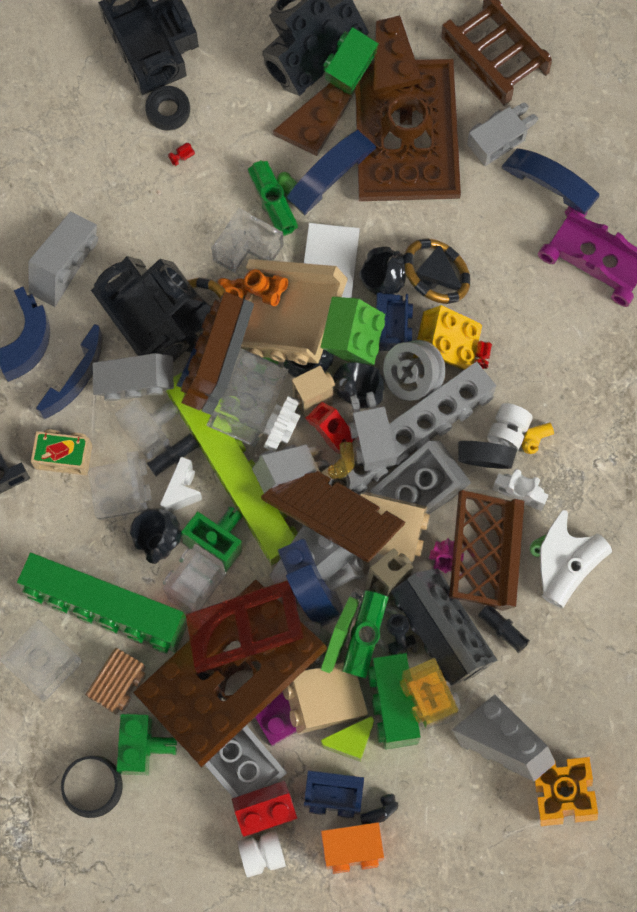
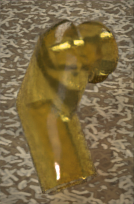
[328,442,355,479]

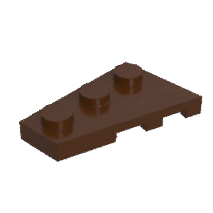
[373,15,421,95]
[273,83,353,156]

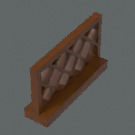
[449,490,525,611]

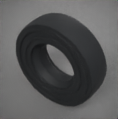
[145,86,190,131]

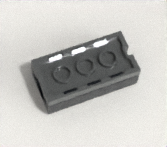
[391,568,498,686]

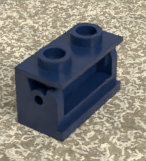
[376,293,413,351]
[304,770,364,818]

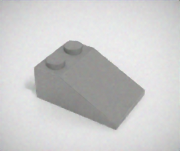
[370,441,471,514]
[205,725,287,798]

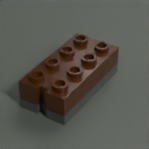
[180,291,255,415]

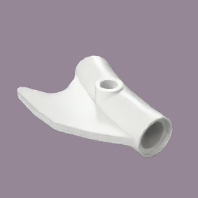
[540,510,612,608]

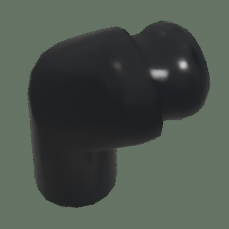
[360,793,399,825]

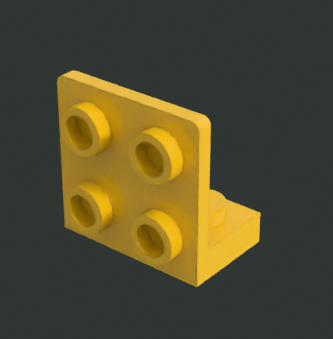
[413,305,482,370]

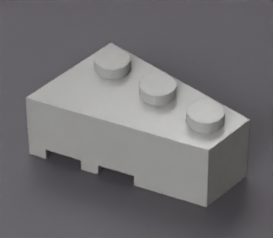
[28,211,98,307]
[93,353,174,401]
[270,525,355,604]
[452,694,555,781]

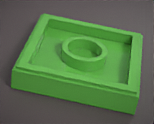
[321,597,359,673]

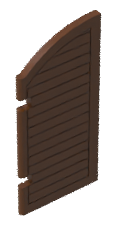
[261,471,406,563]

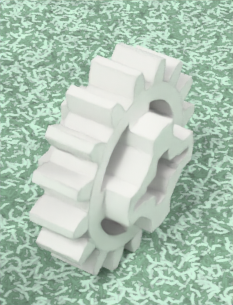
[263,395,301,452]

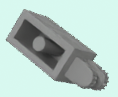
[467,102,538,166]
[349,392,397,471]
[252,444,329,493]

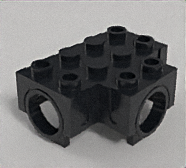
[98,0,199,95]
[262,0,369,96]
[91,256,203,362]

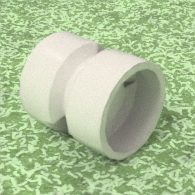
[487,403,533,452]
[238,830,286,878]

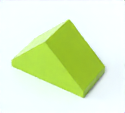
[321,716,374,762]

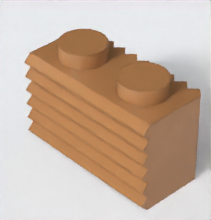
[85,647,146,715]

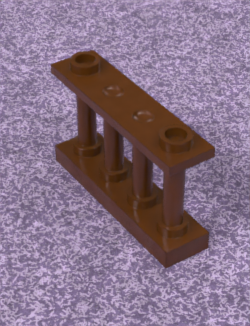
[441,0,552,106]

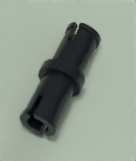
[147,433,200,477]
[478,605,530,654]

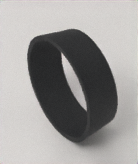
[458,441,517,469]
[61,756,123,818]

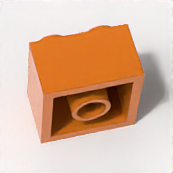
[321,822,384,874]

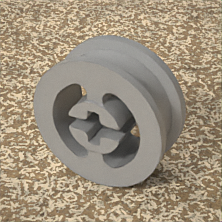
[383,340,445,401]

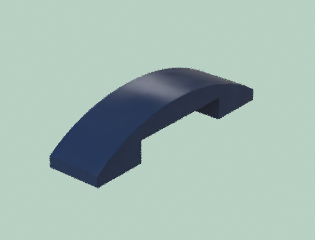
[286,130,376,216]
[502,148,600,215]
[36,324,102,419]

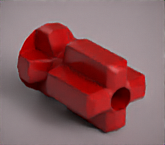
[168,143,195,167]
[474,340,492,369]

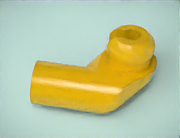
[522,422,554,454]

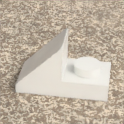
[160,457,202,512]

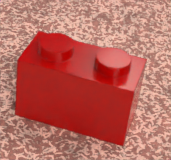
[232,781,298,837]

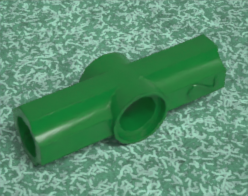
[247,160,298,236]
[342,590,389,678]

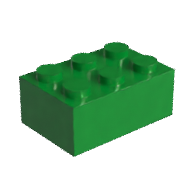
[367,653,421,750]

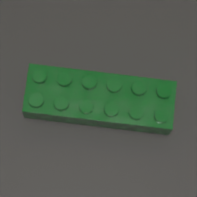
[17,552,188,654]

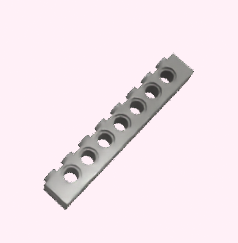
[321,361,496,495]

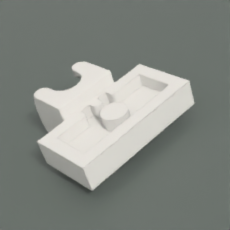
[492,469,549,511]

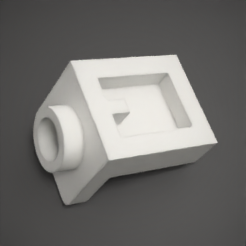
[325,556,365,590]

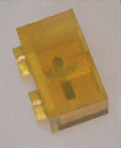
[400,658,459,728]

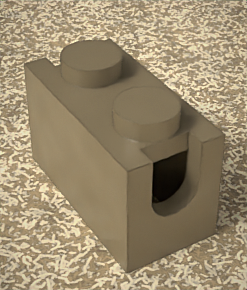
[364,548,413,606]

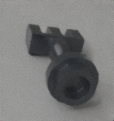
[387,614,419,656]

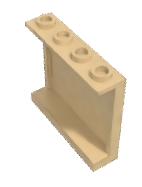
[238,259,348,365]

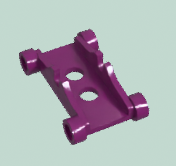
[537,206,637,307]

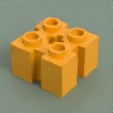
[534,757,598,826]

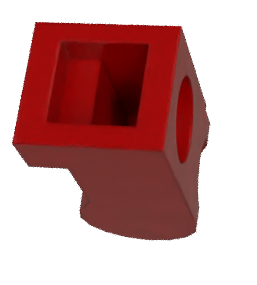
[305,402,355,454]

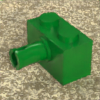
[181,506,243,572]
[117,714,177,776]

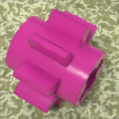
[429,538,464,574]

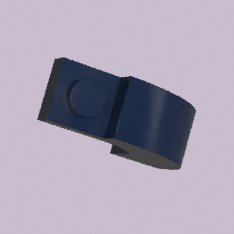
[0,287,50,382]
[278,539,344,627]

